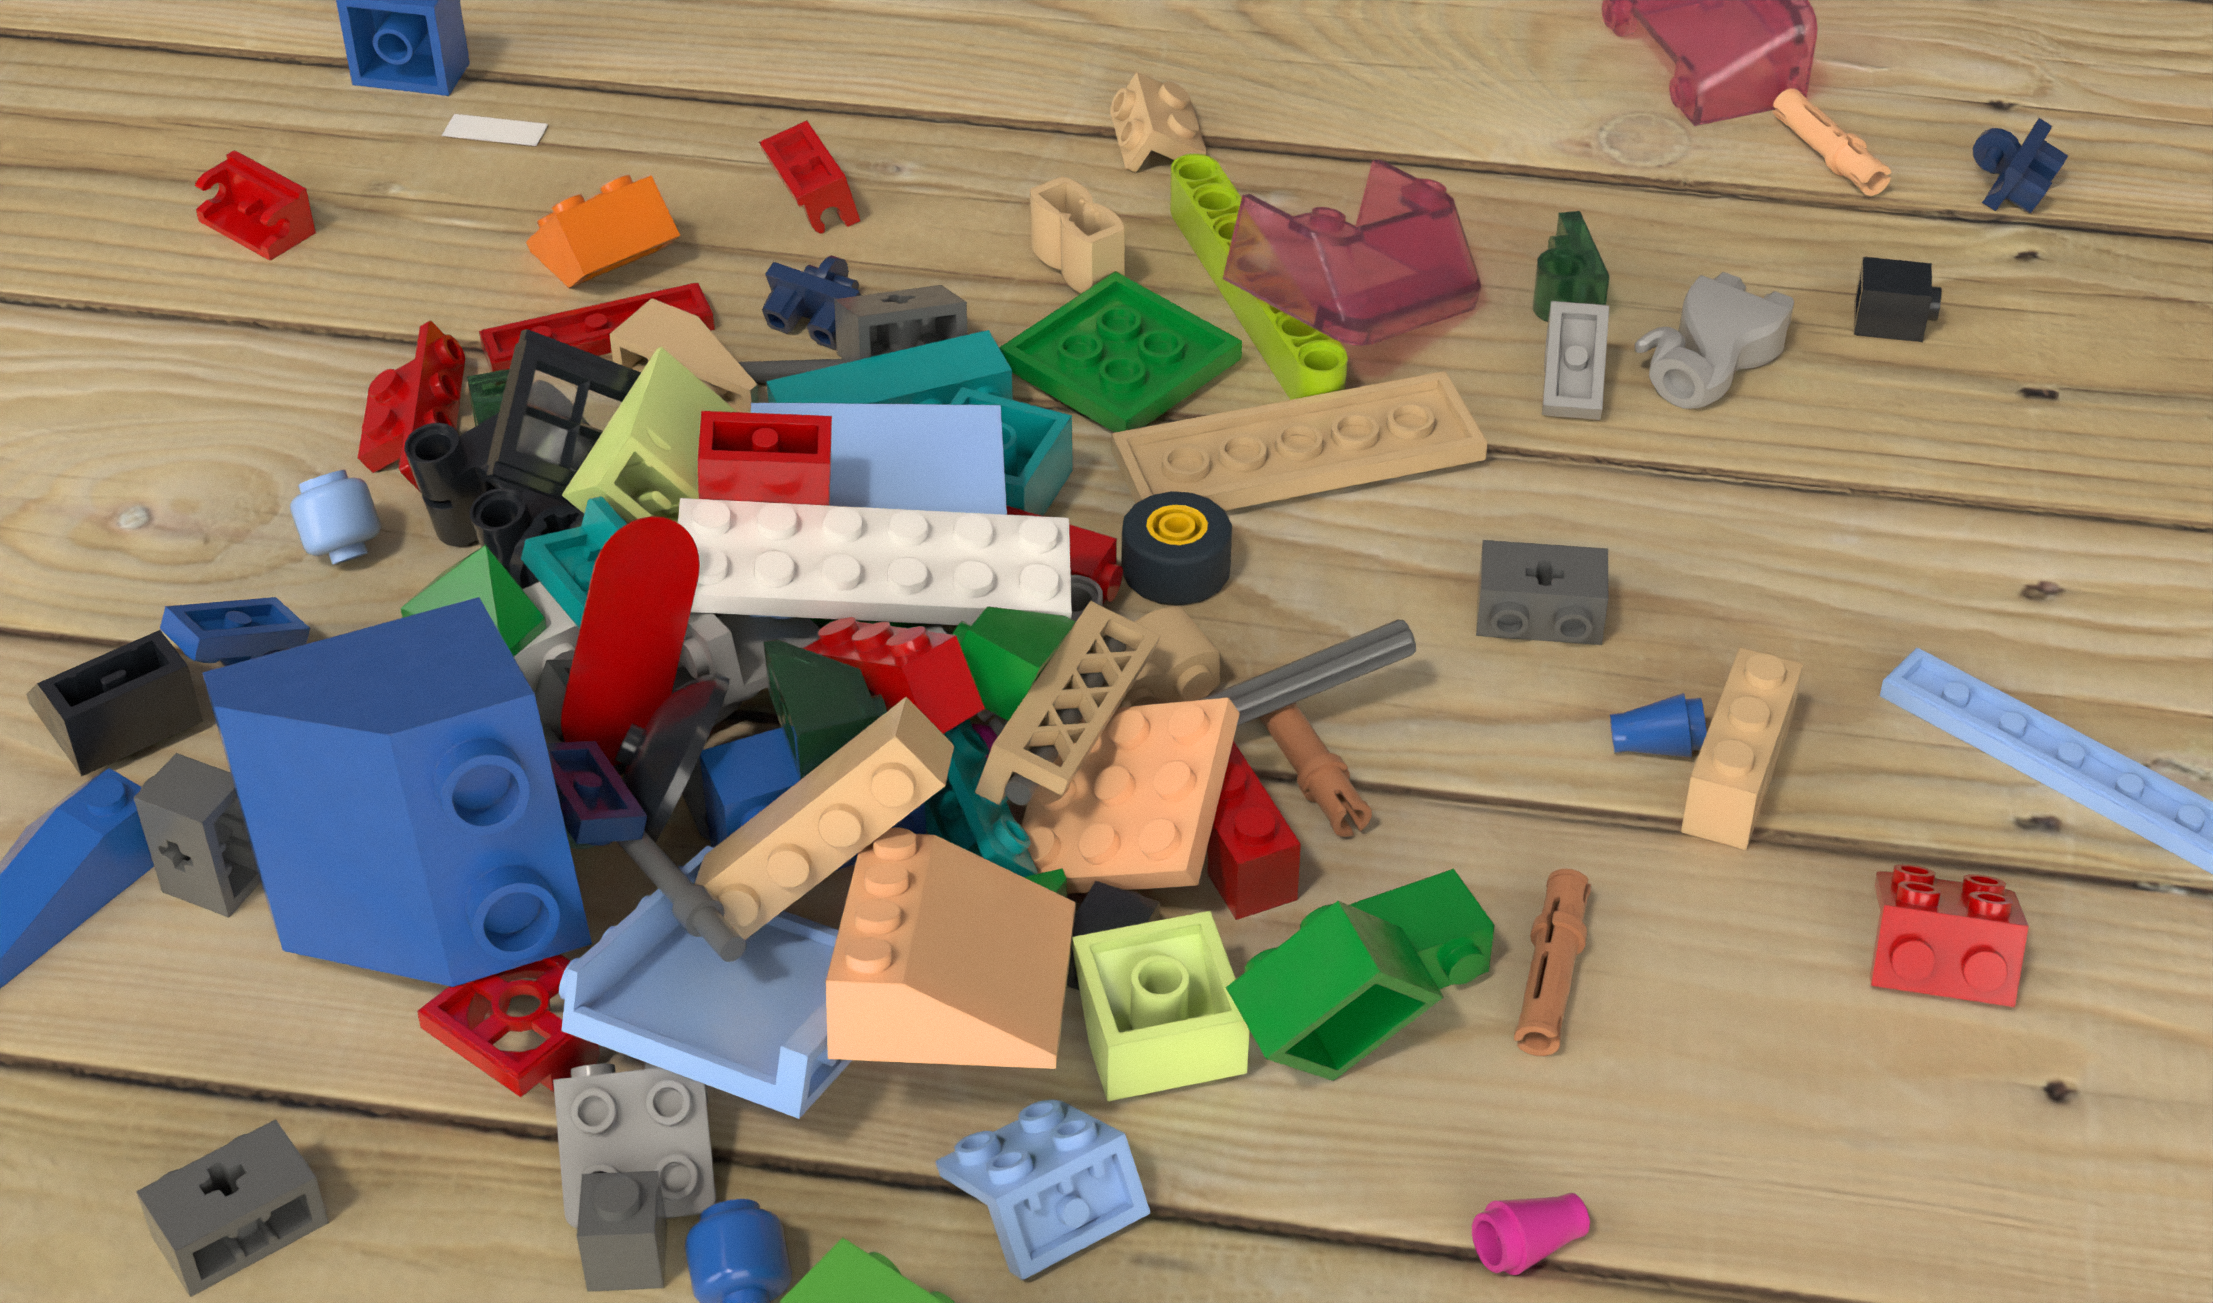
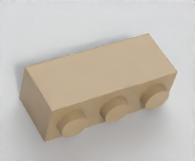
[1681,647,1804,850]

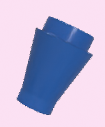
[1610,693,1707,758]

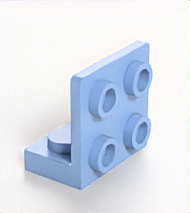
[935,1099,1151,1280]

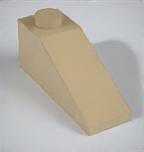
[610,299,759,413]

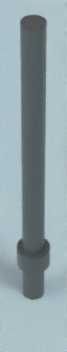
[541,723,746,962]

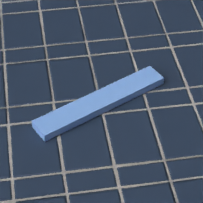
[1880,648,2213,874]

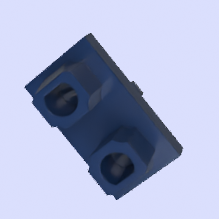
[1973,118,2068,214]
[762,255,861,350]

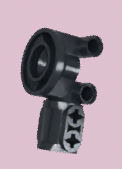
[404,380,597,590]

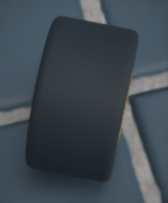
[1121,491,1232,605]

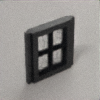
[487,329,641,506]

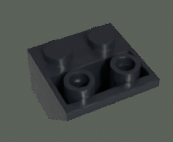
[26,630,203,777]

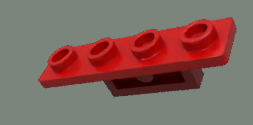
[357,321,465,491]

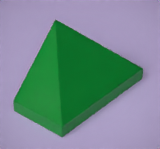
[400,545,547,657]

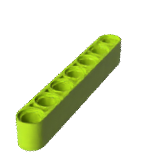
[1170,153,1348,400]

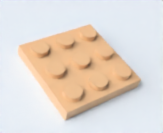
[1021,698,1240,894]

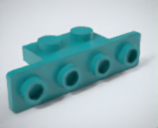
[925,719,1038,877]

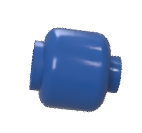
[685,1199,792,1303]

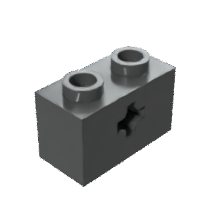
[834,285,968,362]
[1476,540,1609,645]
[133,753,261,918]
[136,1119,329,1297]

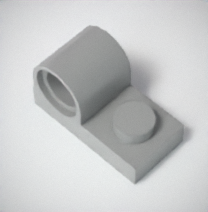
[1542,301,1609,420]

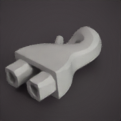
[1634,272,1794,409]

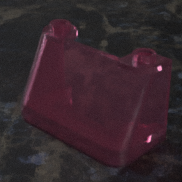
[1602,0,1818,126]

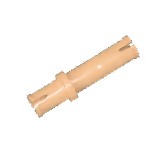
[1773,88,1891,196]

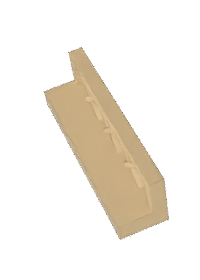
[975,601,1161,805]

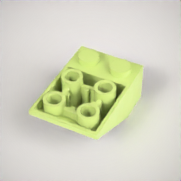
[562,347,737,524]

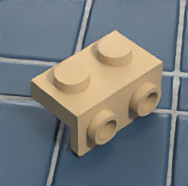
[1110,72,1207,172]

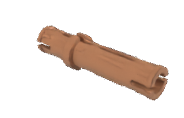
[1259,703,1372,837]
[1514,869,1592,1056]

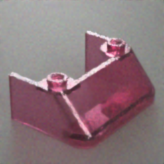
[1223,159,1482,346]

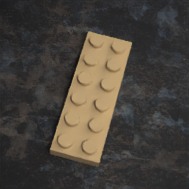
[1111,371,1488,511]

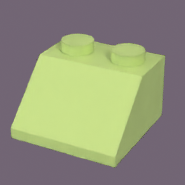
[1072,911,1250,1102]

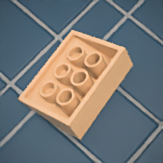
[826,828,1075,1069]

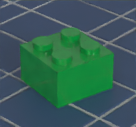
[1226,901,1444,1081]

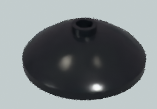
[615,672,730,857]

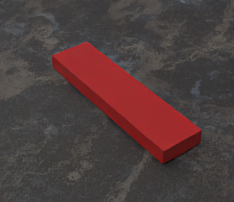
[479,283,715,379]

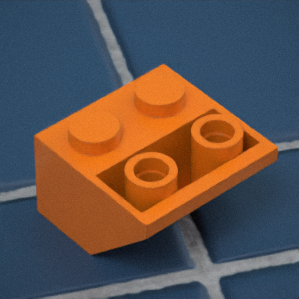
[526,175,681,288]

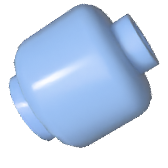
[290,470,381,565]

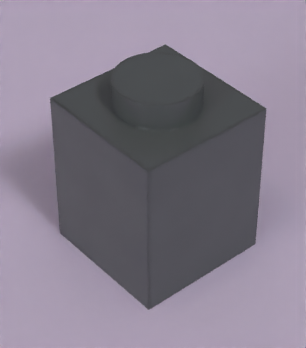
[577,1171,667,1292]

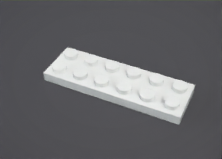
[678,498,1072,625]

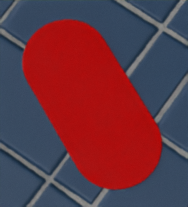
[561,516,700,766]

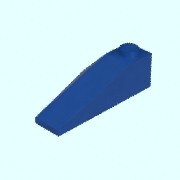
[0,768,154,989]

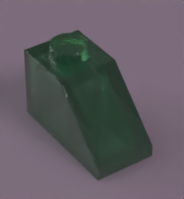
[764,639,887,780]

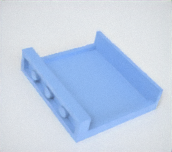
[750,403,1007,619]
[559,846,852,1119]

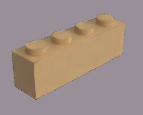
[694,697,954,940]

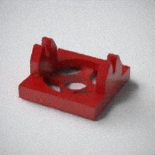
[417,954,600,1098]

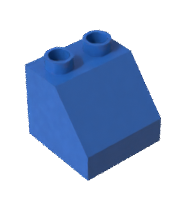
[202,597,592,987]

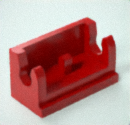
[759,120,861,234]
[195,150,316,261]

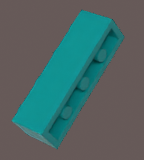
[766,330,1013,405]

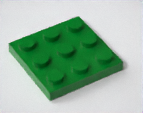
[999,271,1242,433]

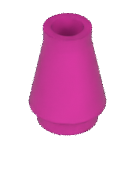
[1472,1193,1590,1275]

